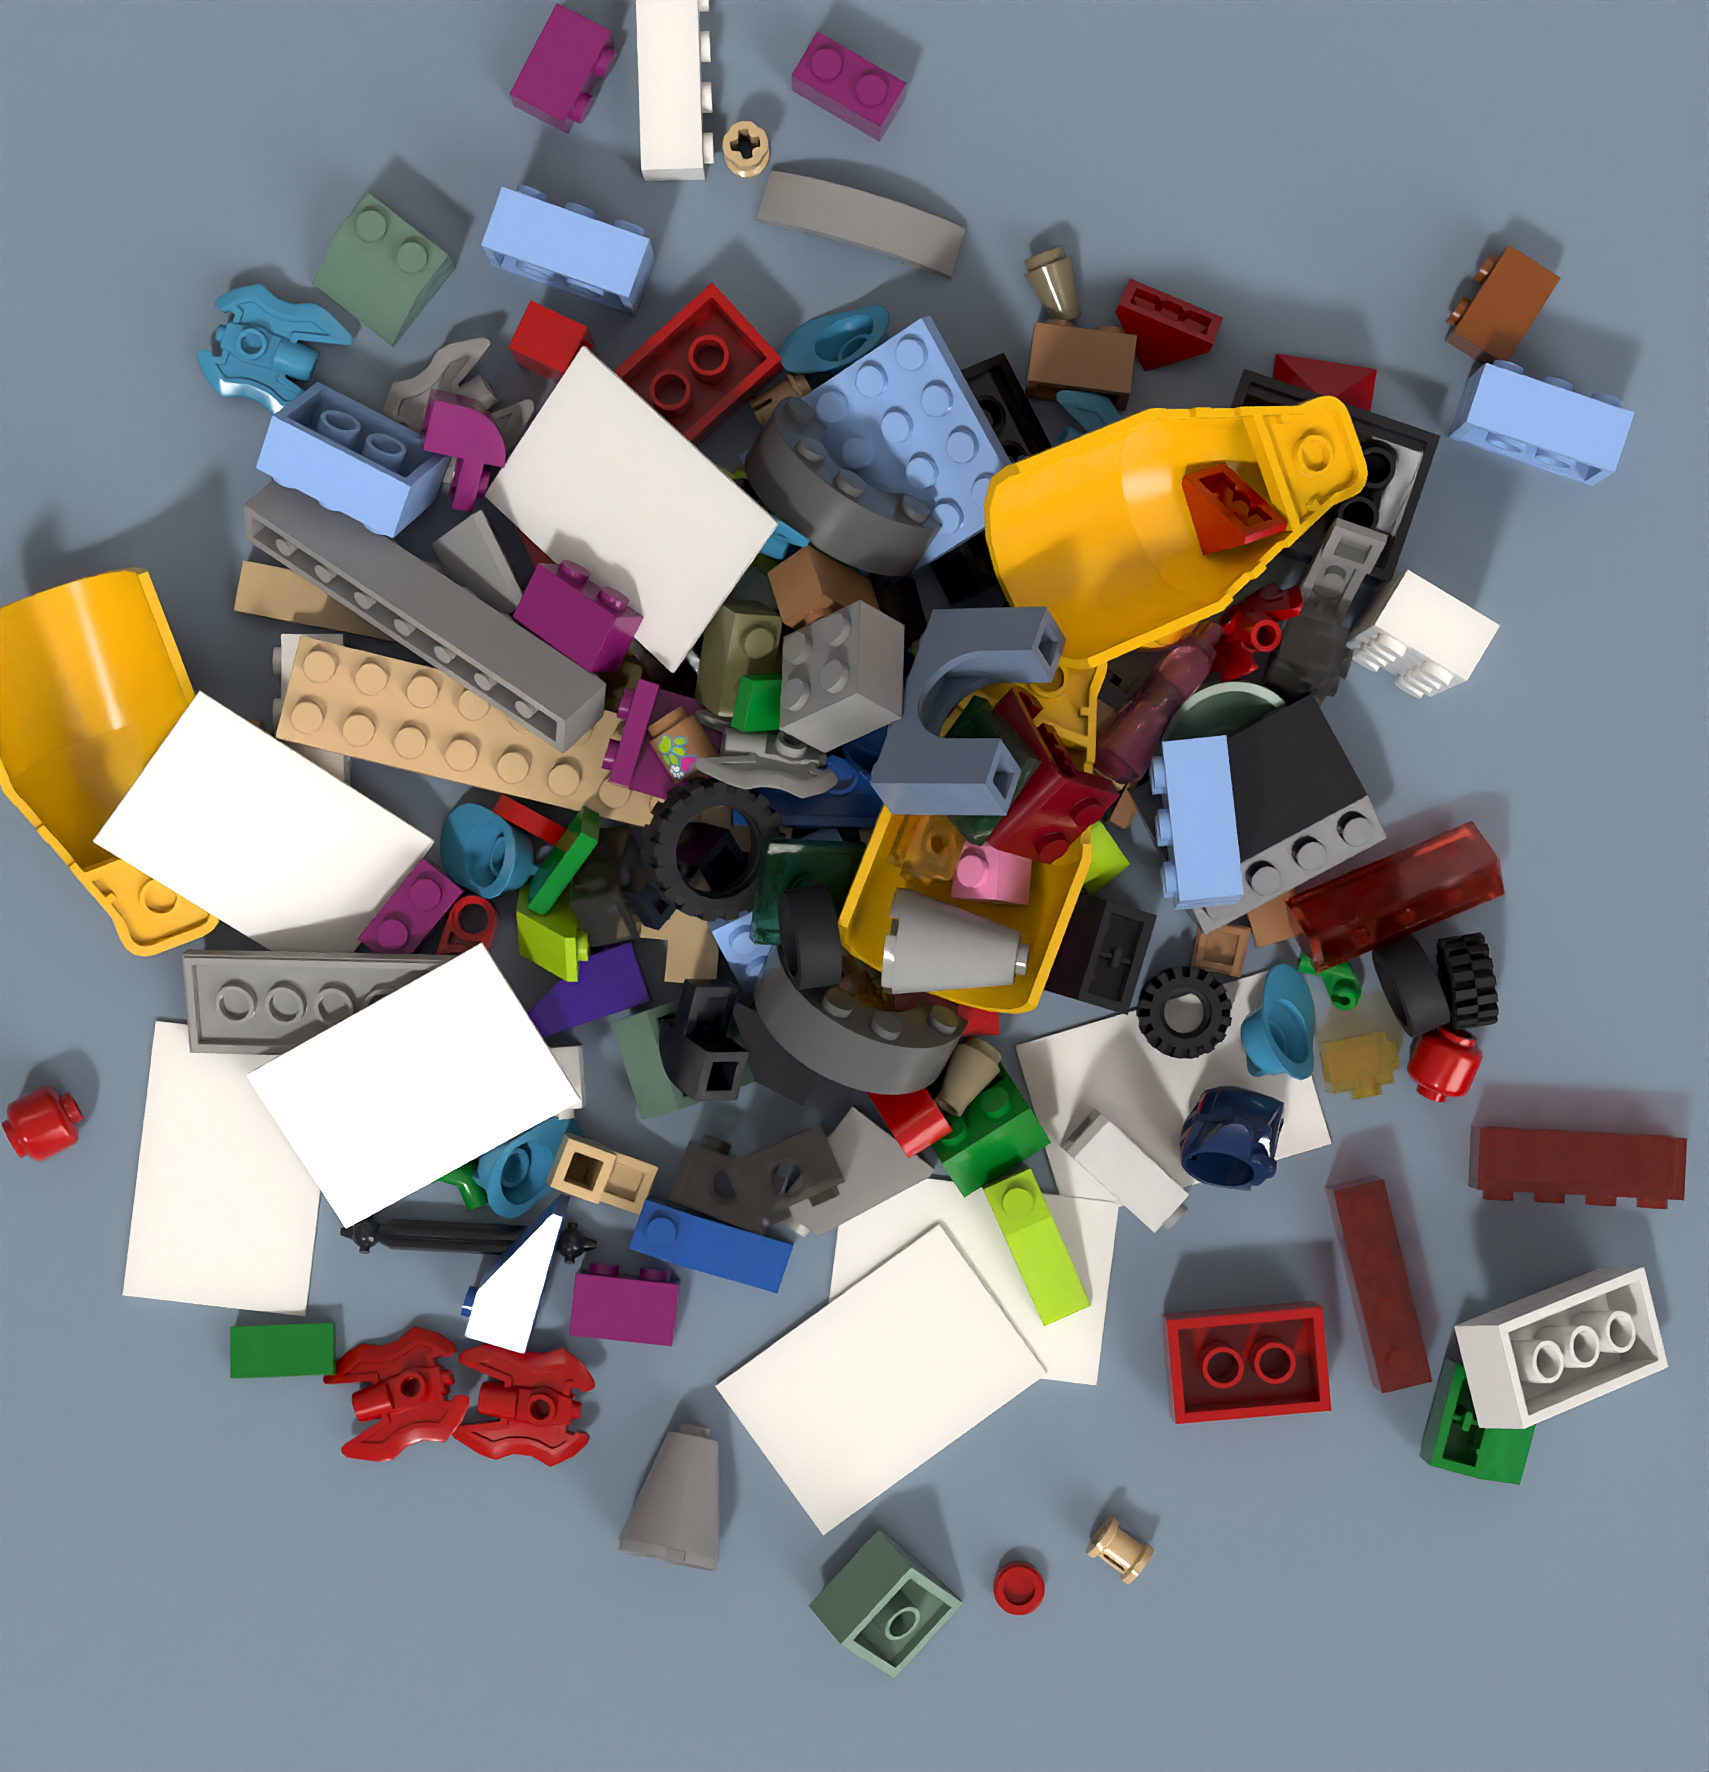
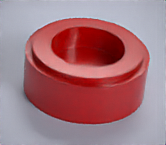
[993,1561,1045,1615]

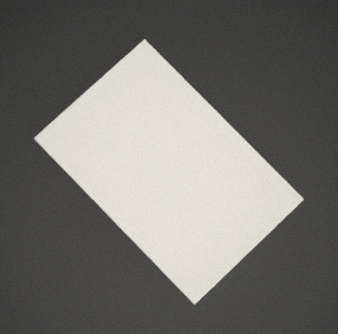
[485,346,779,673]
[93,690,435,953]
[246,942,581,1228]
[1015,970,1332,1207]
[123,1021,321,1317]
[828,1178,1119,1385]
[715,1224,1047,1535]

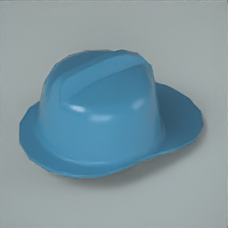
[779,305,890,377]
[440,802,540,899]
[1241,963,1315,1080]
[471,1117,584,1219]

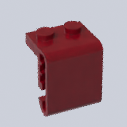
[963,685,1120,865]

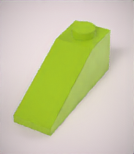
[982,1164,1091,1326]

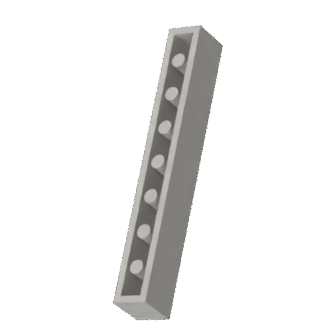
[244,480,606,754]

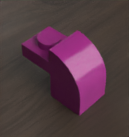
[419,388,506,513]

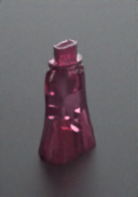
[1093,620,1225,785]

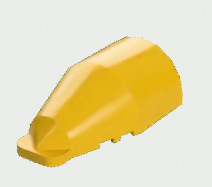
[984,395,1368,670]
[0,567,219,957]
[837,662,1108,1014]

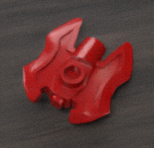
[1202,581,1303,682]
[323,1326,470,1462]
[451,1343,595,1467]

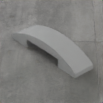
[756,170,966,279]
[1277,518,1388,663]

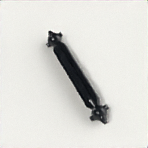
[340,1214,597,1265]

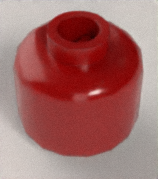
[1407,1023,1483,1103]
[1,1085,84,1162]

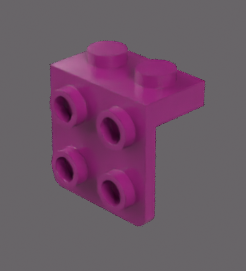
[601,679,723,809]

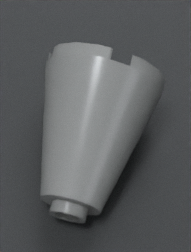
[881,887,1030,994]
[617,1424,719,1571]

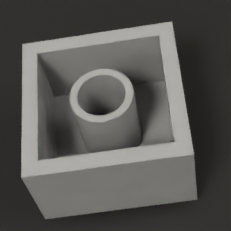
[779,600,905,753]

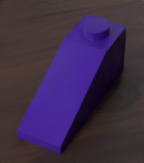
[528,936,653,1037]

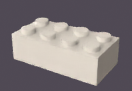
[1344,570,1500,699]
[1454,1267,1668,1429]

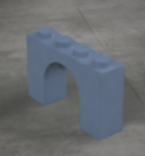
[870,606,1066,816]

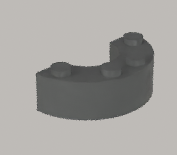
[744,396,942,576]
[754,933,968,1095]

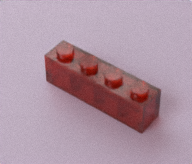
[1284,821,1505,974]
[1468,1125,1687,1209]
[1325,1175,1433,1394]

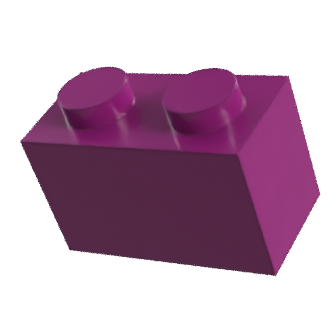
[509,3,618,134]
[791,31,906,142]
[512,560,644,672]
[357,858,469,954]
[569,1261,681,1346]

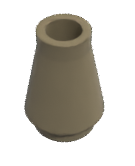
[1023,245,1082,321]
[934,1036,1002,1116]

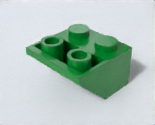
[926,1062,1051,1198]
[1419,1357,1536,1485]

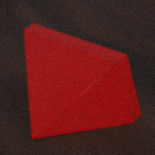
[1115,278,1223,372]
[1272,353,1377,411]
[1181,463,1288,555]

